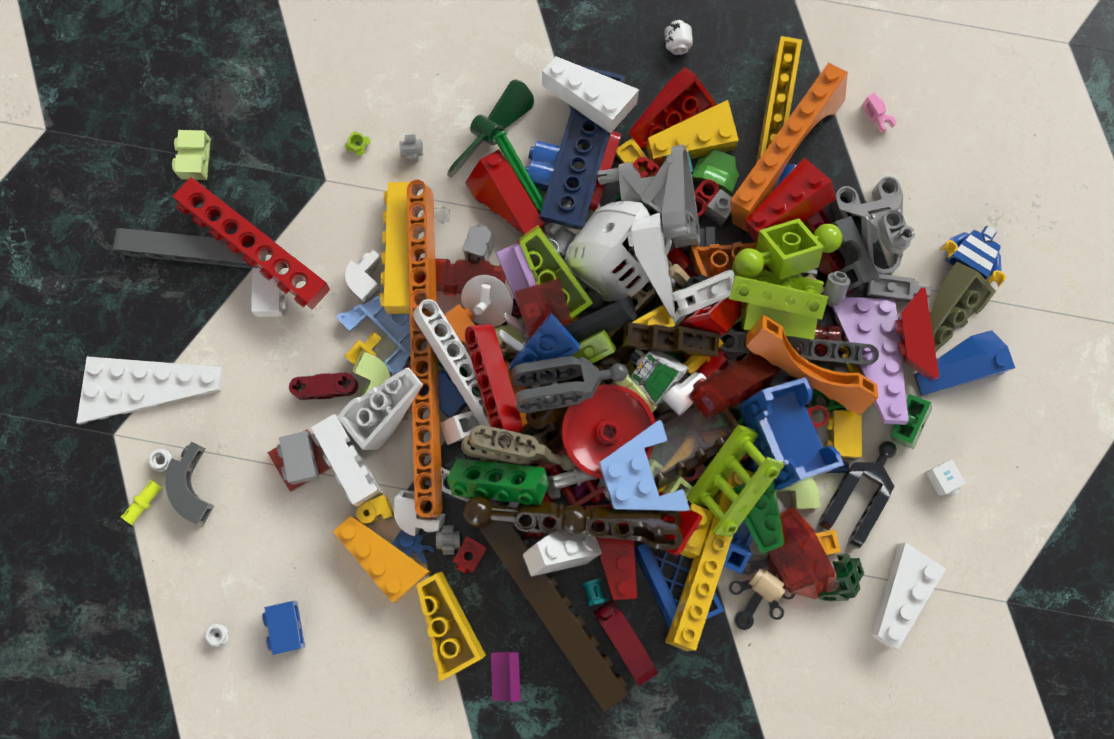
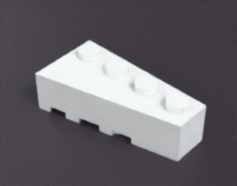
[542,57,639,133]
[311,414,384,507]
[870,543,946,649]

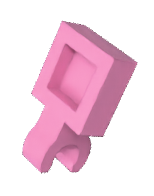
[862,93,896,133]

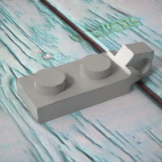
[867,274,931,302]

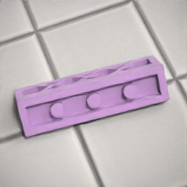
[495,243,549,332]

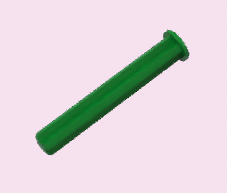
[492,131,544,213]

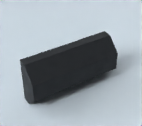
[564,295,637,343]

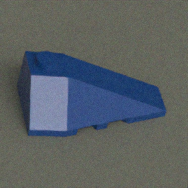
[914,330,1015,396]

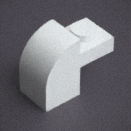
[345,250,382,303]
[394,490,445,536]

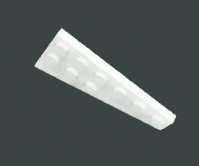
[77,357,224,425]

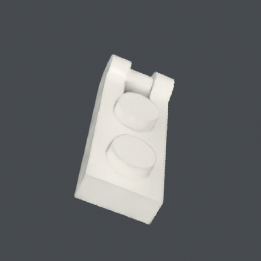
[672,270,735,316]

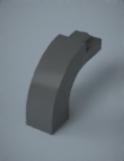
[165,442,214,526]

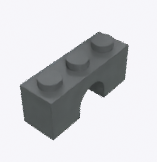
[832,216,879,291]

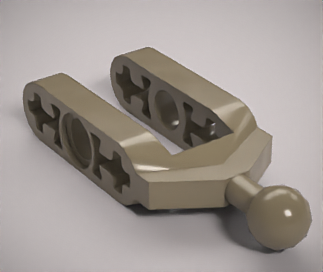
[461,425,576,471]

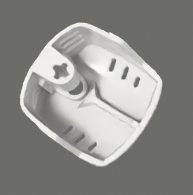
[564,201,672,302]

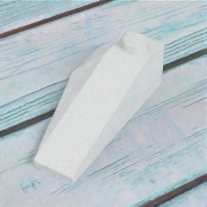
[628,213,675,316]
[337,368,423,450]

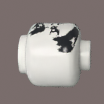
[664,20,693,55]

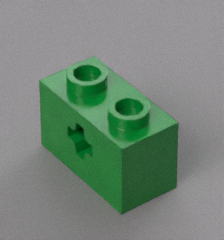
[890,394,932,449]

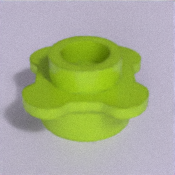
[345,132,370,156]

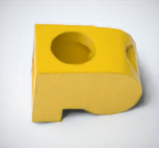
[356,494,394,524]

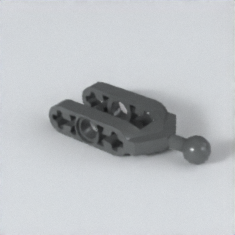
[512,356,628,413]

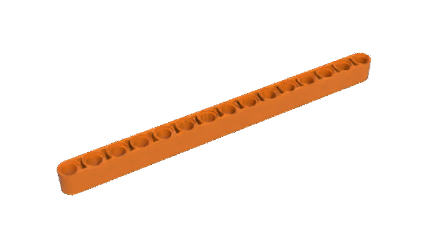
[407,179,443,518]

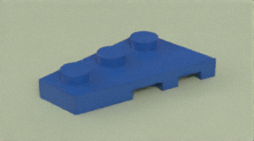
[509,313,580,376]

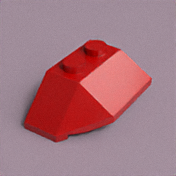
[895,287,939,381]
[679,297,742,336]

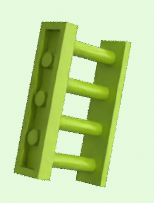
[729,262,828,319]
[686,425,785,538]

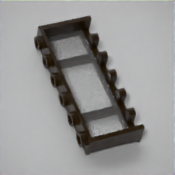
[648,387,739,490]

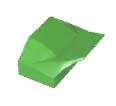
[692,149,739,196]

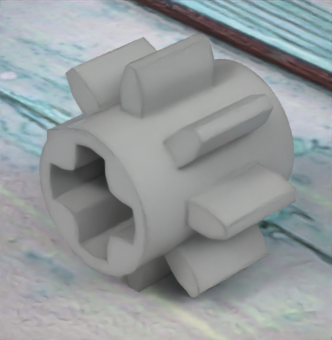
[399,134,423,163]
[436,525,461,555]

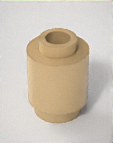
[749,568,785,602]

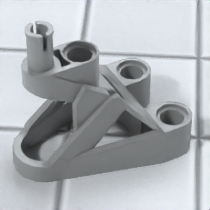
[598,144,700,248]
[831,176,915,275]

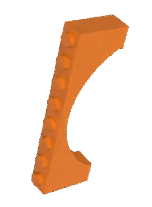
[730,62,848,233]

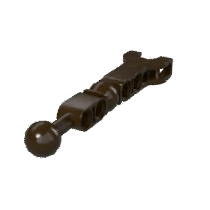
[526,286,679,450]
[463,497,683,550]

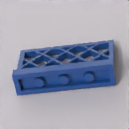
[634,543,724,630]

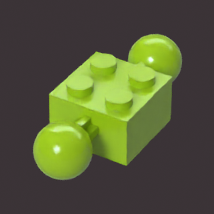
[734,218,843,280]

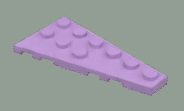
[829,297,909,425]

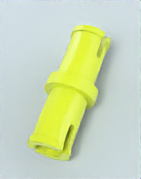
[121,479,163,525]

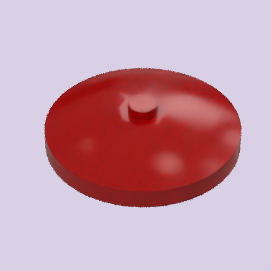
[561,384,655,480]

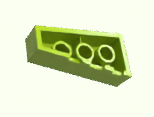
[519,225,593,325]

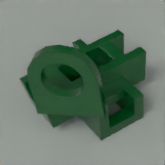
[818,554,865,602]

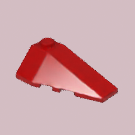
[628,67,717,149]
[465,149,545,235]

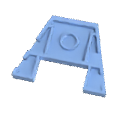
[336,295,411,375]
[599,420,690,511]

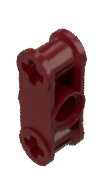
[289,372,359,400]

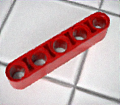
[465,324,522,435]

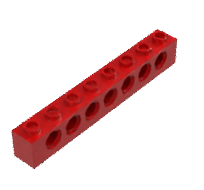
[173,177,330,310]

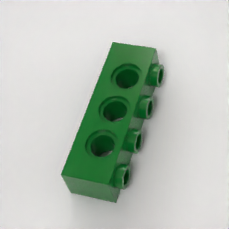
[447,459,549,505]

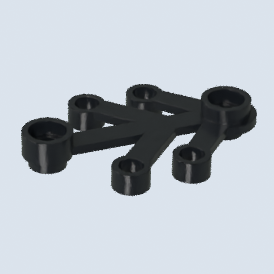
[728,548,796,630]

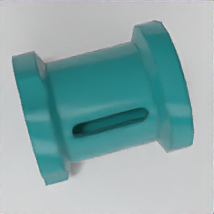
[581,578,607,607]

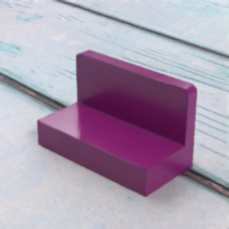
[491,651,521,702]

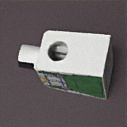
[629,349,689,405]

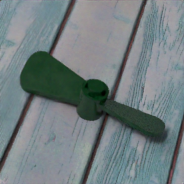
[447,79,534,178]

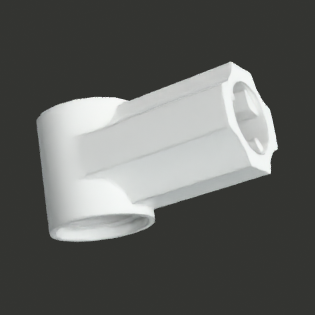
[662,372,709,416]

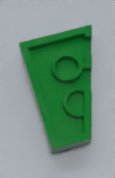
[732,480,784,555]

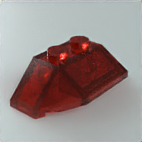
[768,507,835,599]

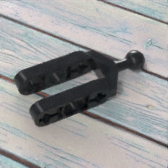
[818,441,897,549]

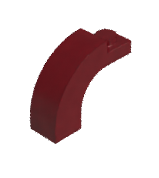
[593,600,658,686]

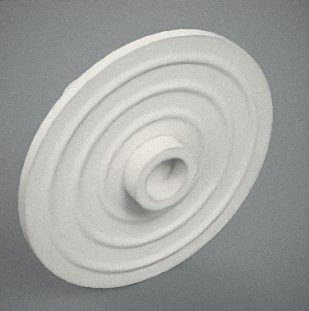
[461,275,513,327]

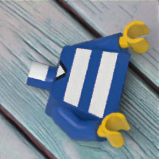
[939,226,1006,287]

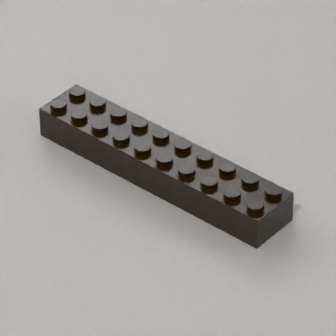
[478,499,628,712]

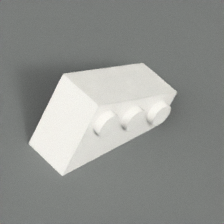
[523,529,602,577]

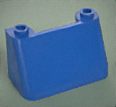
[741,378,844,490]

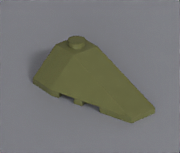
[930,262,996,352]

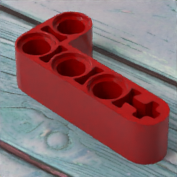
[633,157,719,218]

